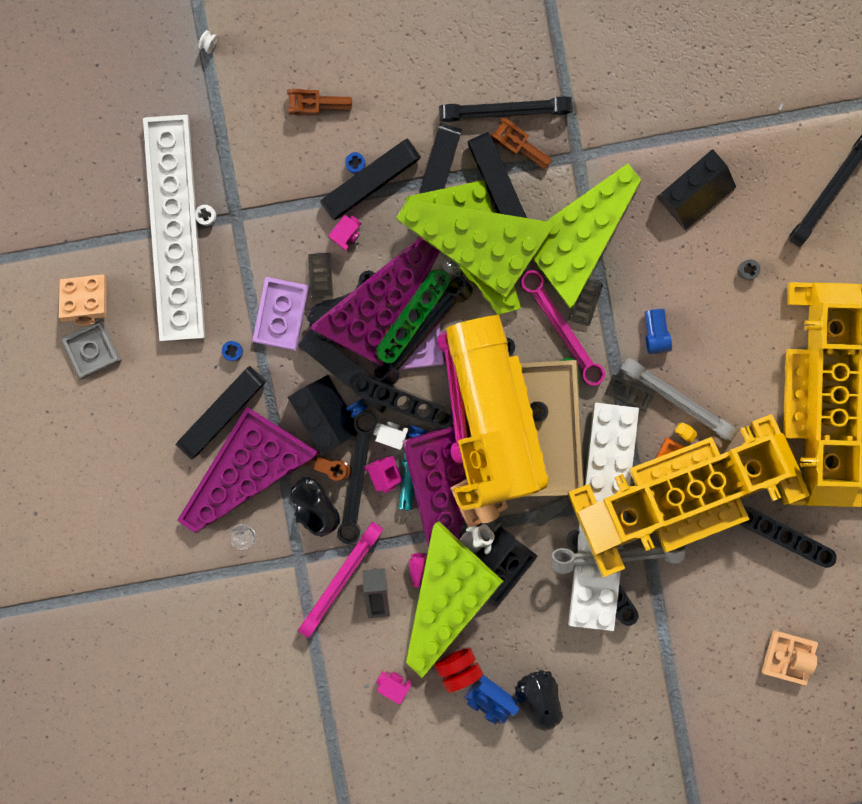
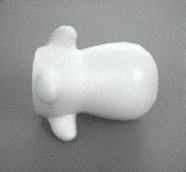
[460,524,495,554]

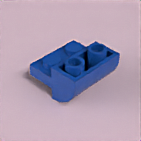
[463,675,520,725]

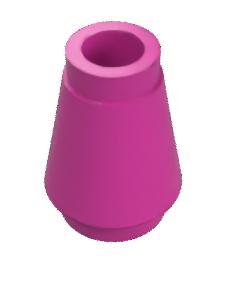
[409,553,427,588]

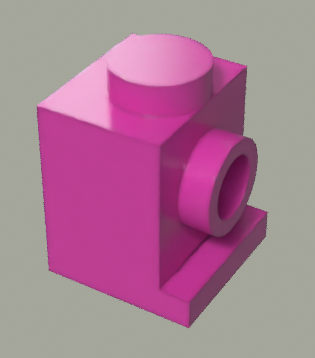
[328,215,362,252]
[364,456,403,493]
[376,671,411,705]

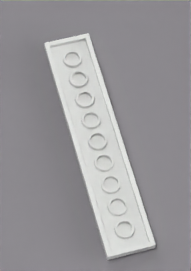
[143,115,206,341]
[568,403,639,631]

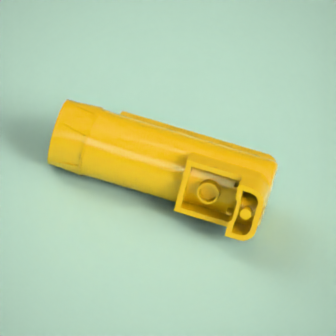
[446,315,549,510]

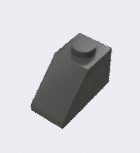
[363,568,390,618]

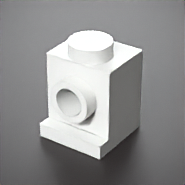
[373,421,408,450]

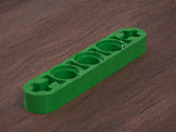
[376,269,450,363]

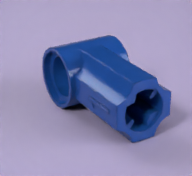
[644,309,672,354]

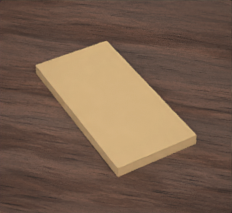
[521,360,584,497]

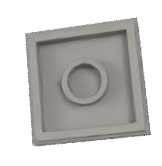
[61,320,121,379]

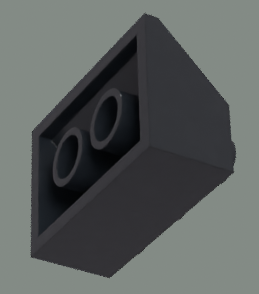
[657,149,736,230]
[288,375,357,455]
[476,526,538,607]

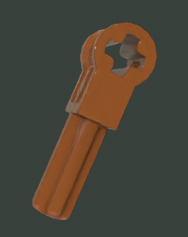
[287,89,352,116]
[491,118,552,169]
[304,456,351,481]

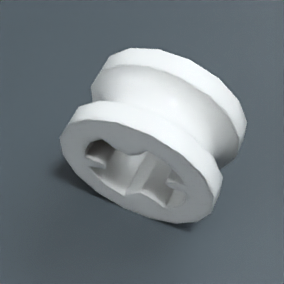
[198,30,218,54]
[195,205,216,226]

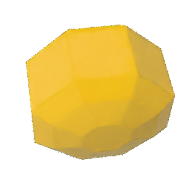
[674,423,697,443]

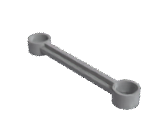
[620,357,738,442]
[551,545,686,574]

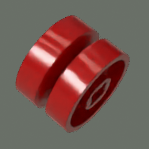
[435,647,483,693]

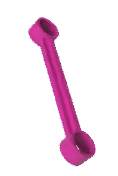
[520,270,605,386]
[437,331,468,464]
[297,521,384,638]

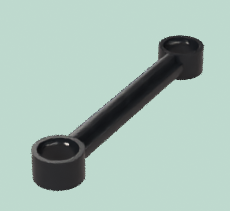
[439,96,573,122]
[787,135,862,248]
[374,277,473,385]
[337,411,377,544]

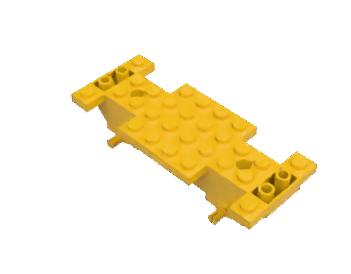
[781,282,862,507]
[567,414,810,578]

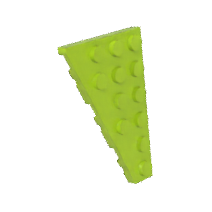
[532,163,641,309]
[405,180,521,315]
[395,199,554,297]
[406,522,504,678]

